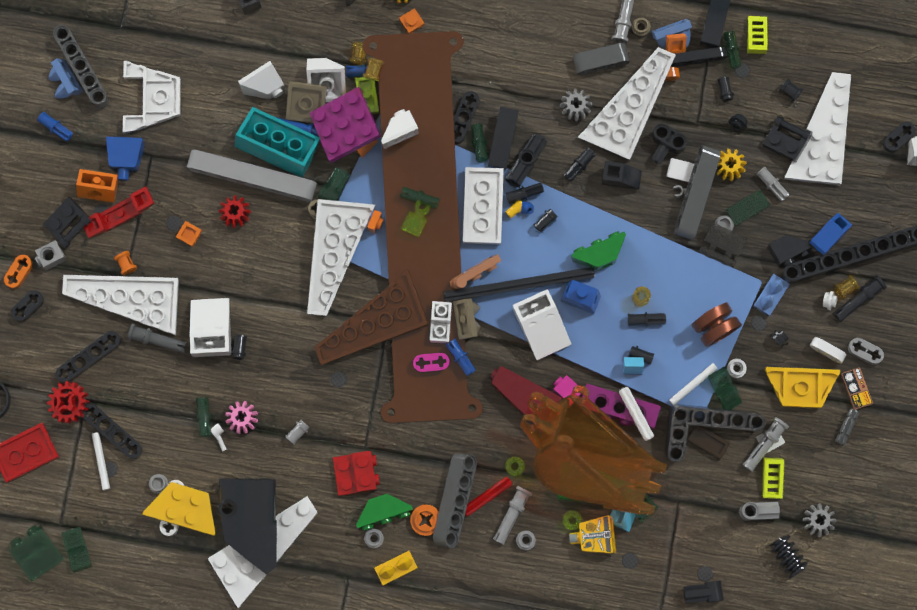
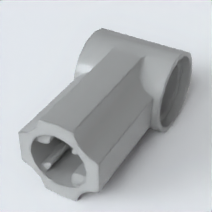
[739,502,780,521]

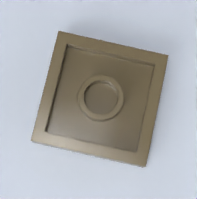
[286,81,327,123]

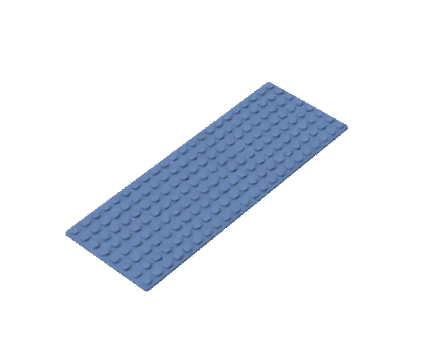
[339,115,762,419]

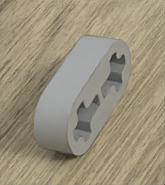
[848,338,884,365]

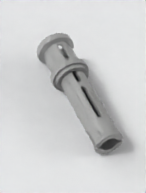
[612,0,634,44]
[742,417,789,472]
[493,486,532,545]

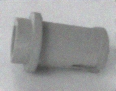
[285,420,310,444]

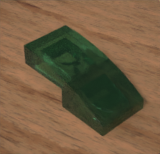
[726,190,771,226]
[708,367,742,409]
[62,527,92,573]

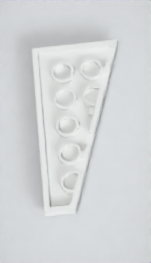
[578,47,676,160]
[307,199,375,316]
[62,275,179,336]
[208,496,318,609]

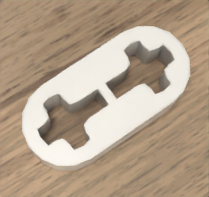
[810,337,846,363]

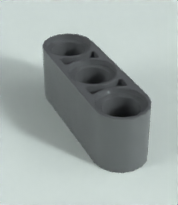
[573,43,630,75]

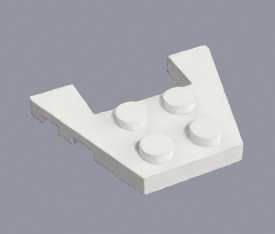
[123,61,181,134]

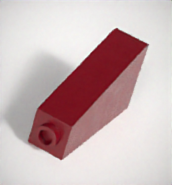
[490,366,562,434]

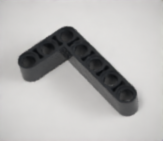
[665,404,766,462]

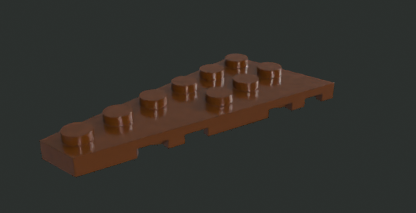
[314,270,429,365]

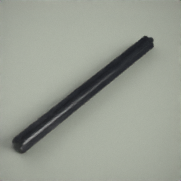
[444,267,595,302]

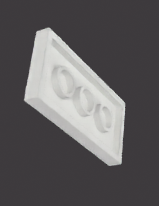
[463,167,504,245]

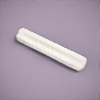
[619,387,654,441]

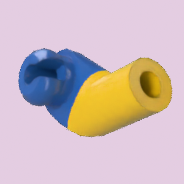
[505,201,534,219]

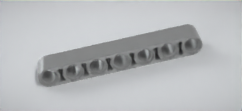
[186,150,317,202]

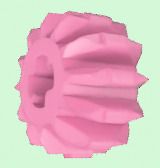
[225,401,258,434]

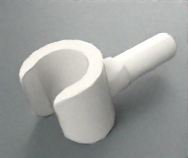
[211,424,227,451]

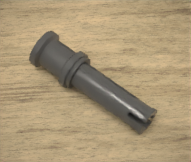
[127,323,187,354]

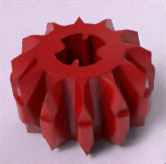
[218,195,251,228]

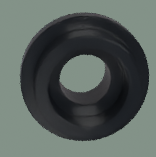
[729,114,748,131]
[772,330,789,347]

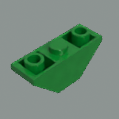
[571,231,626,271]
[356,494,413,532]

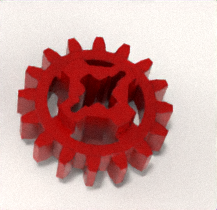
[47,381,89,424]

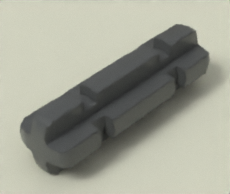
[835,409,859,446]

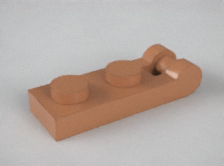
[450,254,501,289]

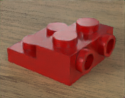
[333,451,380,496]

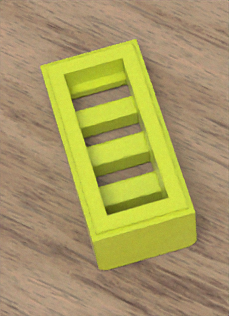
[747,16,767,54]
[763,457,784,499]

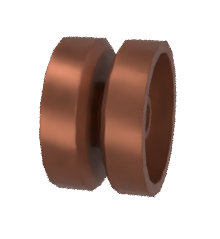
[691,302,742,348]

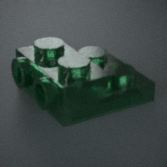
[9,525,64,582]

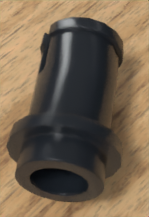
[717,76,734,102]
[533,209,558,233]
[231,335,247,360]
[628,346,654,365]

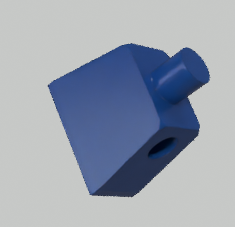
[106,137,145,181]
[560,280,601,314]

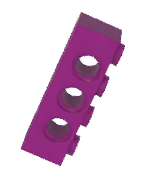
[579,383,661,431]

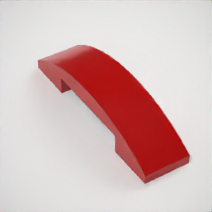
[84,186,155,238]

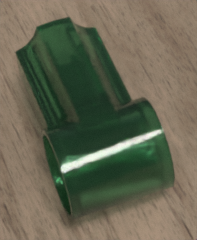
[317,167,350,201]

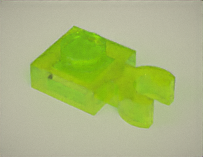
[401,200,430,237]

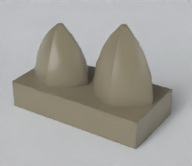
[453,298,481,340]

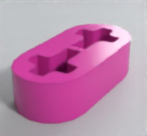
[413,353,450,372]

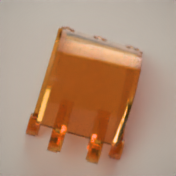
[520,385,667,515]

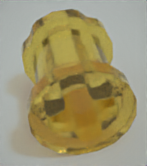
[350,42,366,65]
[363,58,384,81]
[834,275,860,299]
[632,286,651,307]

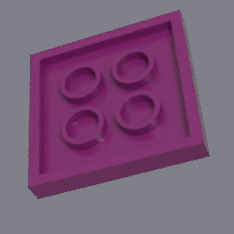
[309,87,381,163]

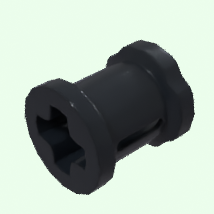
[778,78,804,103]

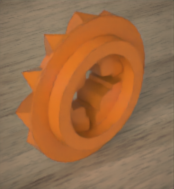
[410,505,439,536]

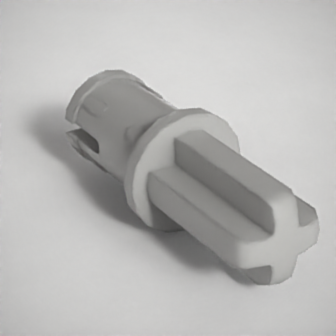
[756,167,789,201]

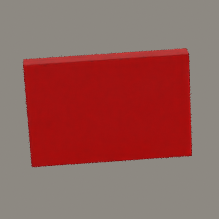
[0,422,60,483]

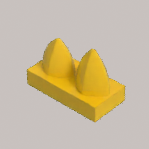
[374,551,418,586]

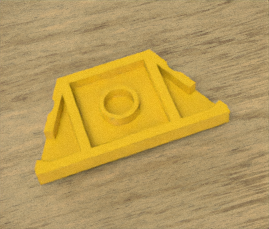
[765,367,840,408]
[142,482,215,536]

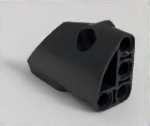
[219,478,277,575]

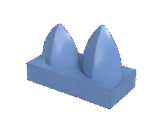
[651,19,692,49]
[48,58,83,99]
[753,274,789,317]

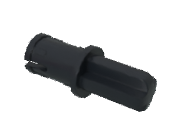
[564,147,596,182]
[506,183,544,205]
[628,312,666,327]

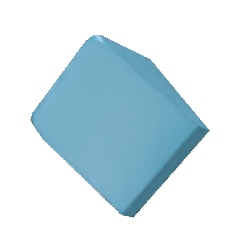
[623,357,644,374]
[610,505,636,532]

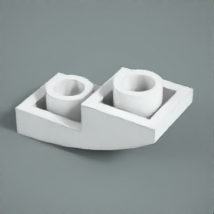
[666,158,694,182]
[430,301,452,344]

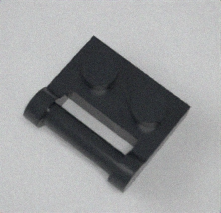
[762,116,813,162]
[43,197,92,248]

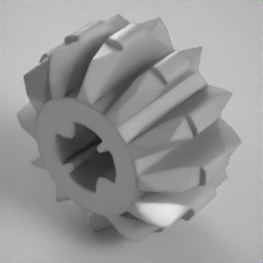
[560,89,592,122]
[802,503,836,537]

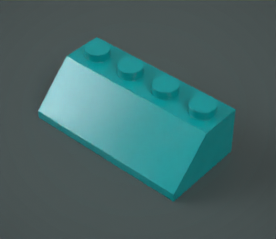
[234,107,320,178]

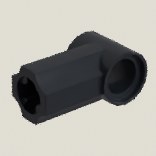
[683,581,724,604]

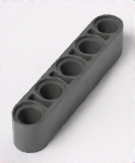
[53,25,109,109]
[674,145,721,240]
[433,453,477,548]

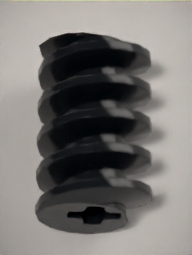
[768,535,808,579]

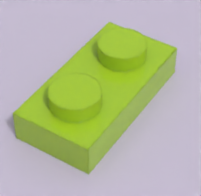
[355,75,379,114]

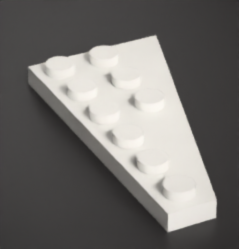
[784,72,851,185]

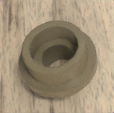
[632,18,651,36]

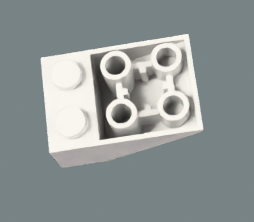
[512,289,572,360]
[190,298,232,357]

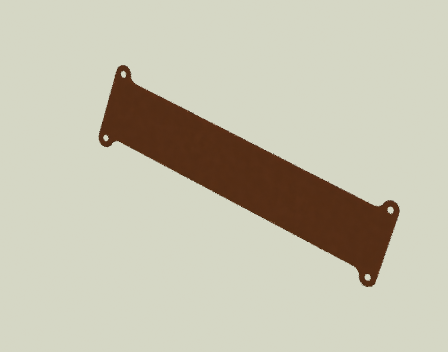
[363,31,483,423]

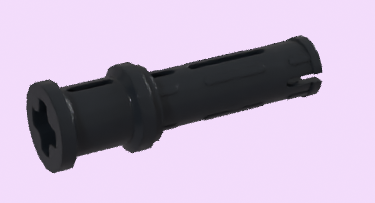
[833,275,887,322]

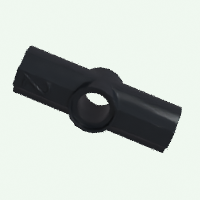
[505,134,547,188]

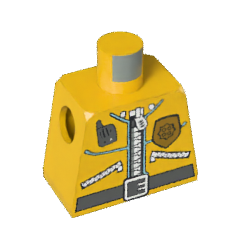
[569,515,616,554]

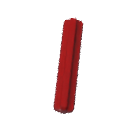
[465,477,512,517]

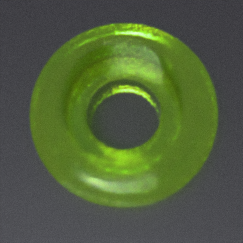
[505,457,525,476]
[563,511,582,530]

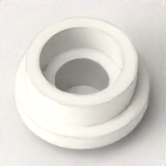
[823,291,837,310]
[727,359,747,378]

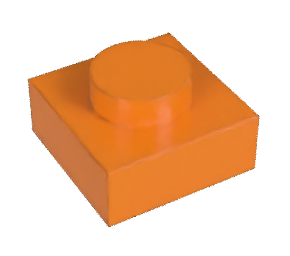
[399,8,425,34]
[665,33,687,54]
[367,210,384,234]
[176,221,203,247]

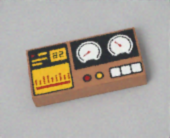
[841,367,873,410]

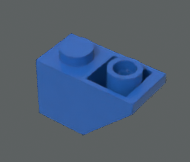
[809,213,852,255]

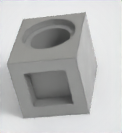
[35,240,67,271]

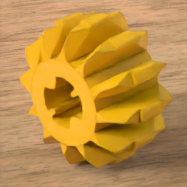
[716,149,747,181]

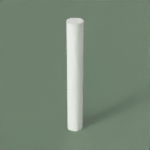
[669,363,718,405]
[92,432,110,491]

